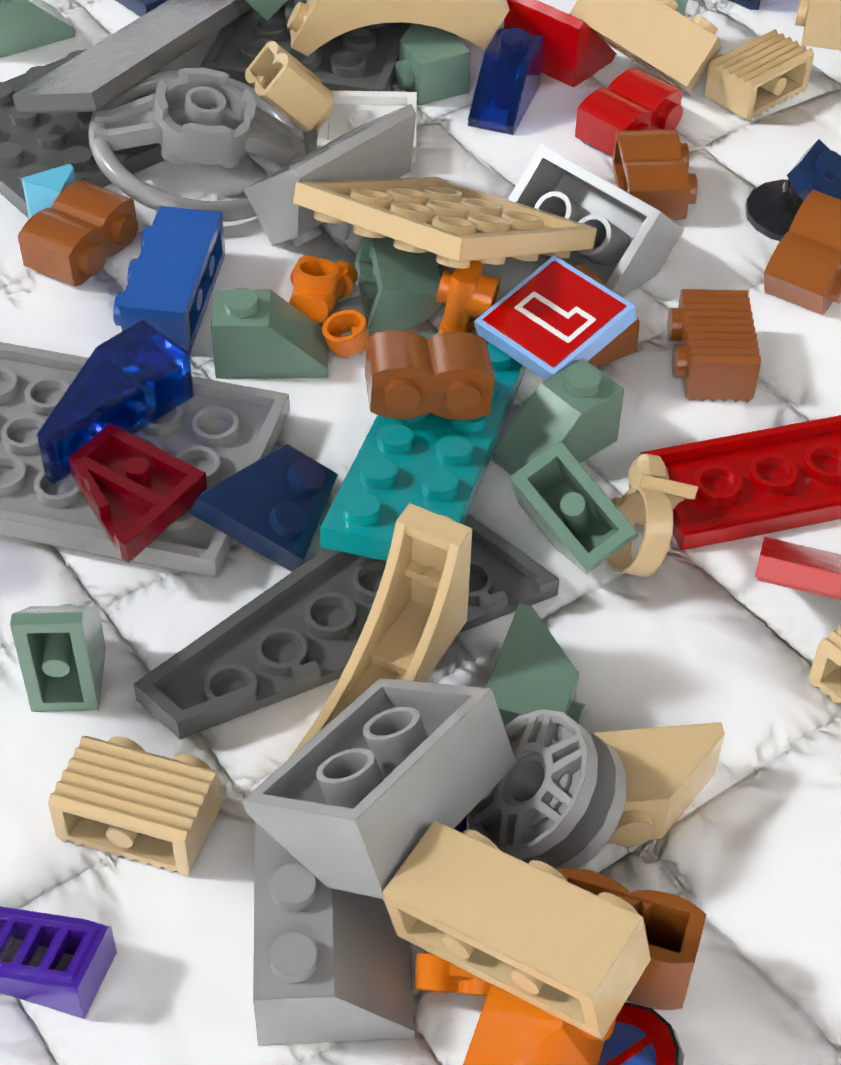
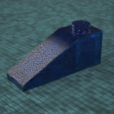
[37,320,194,485]

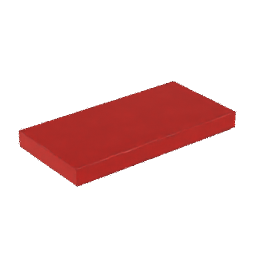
[640,415,841,551]

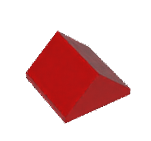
[502,0,617,88]

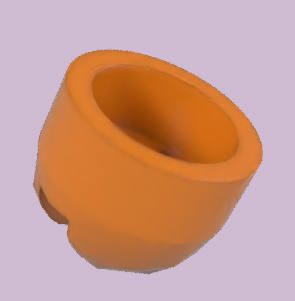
[322,310,369,359]

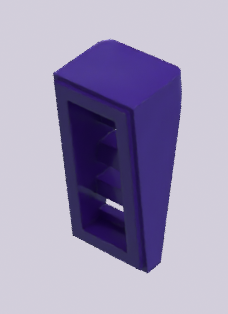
[0,906,117,1019]

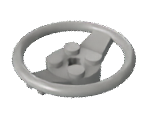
[88,68,308,222]

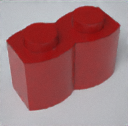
[575,68,683,157]

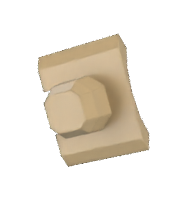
[607,453,698,578]

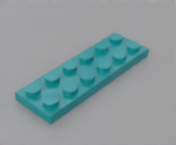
[320,333,526,561]

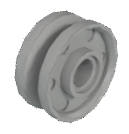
[467,709,627,869]

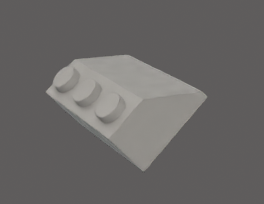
[243,104,416,247]
[508,144,684,298]
[242,678,517,899]
[253,822,415,1046]

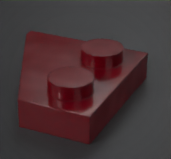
[68,423,208,563]

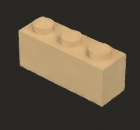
[569,0,722,96]
[381,820,651,1040]

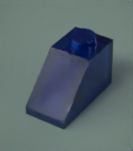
[468,28,544,135]

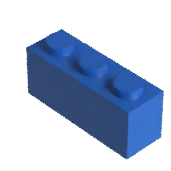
[113,206,226,356]

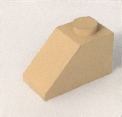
[594,722,725,847]

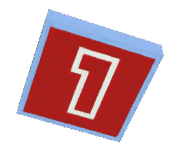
[474,255,637,380]

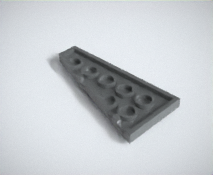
[134,514,560,739]

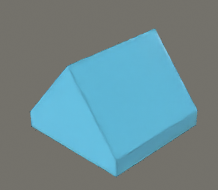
[22,163,76,219]

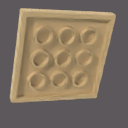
[293,177,597,268]

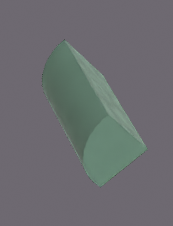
[354,236,443,332]

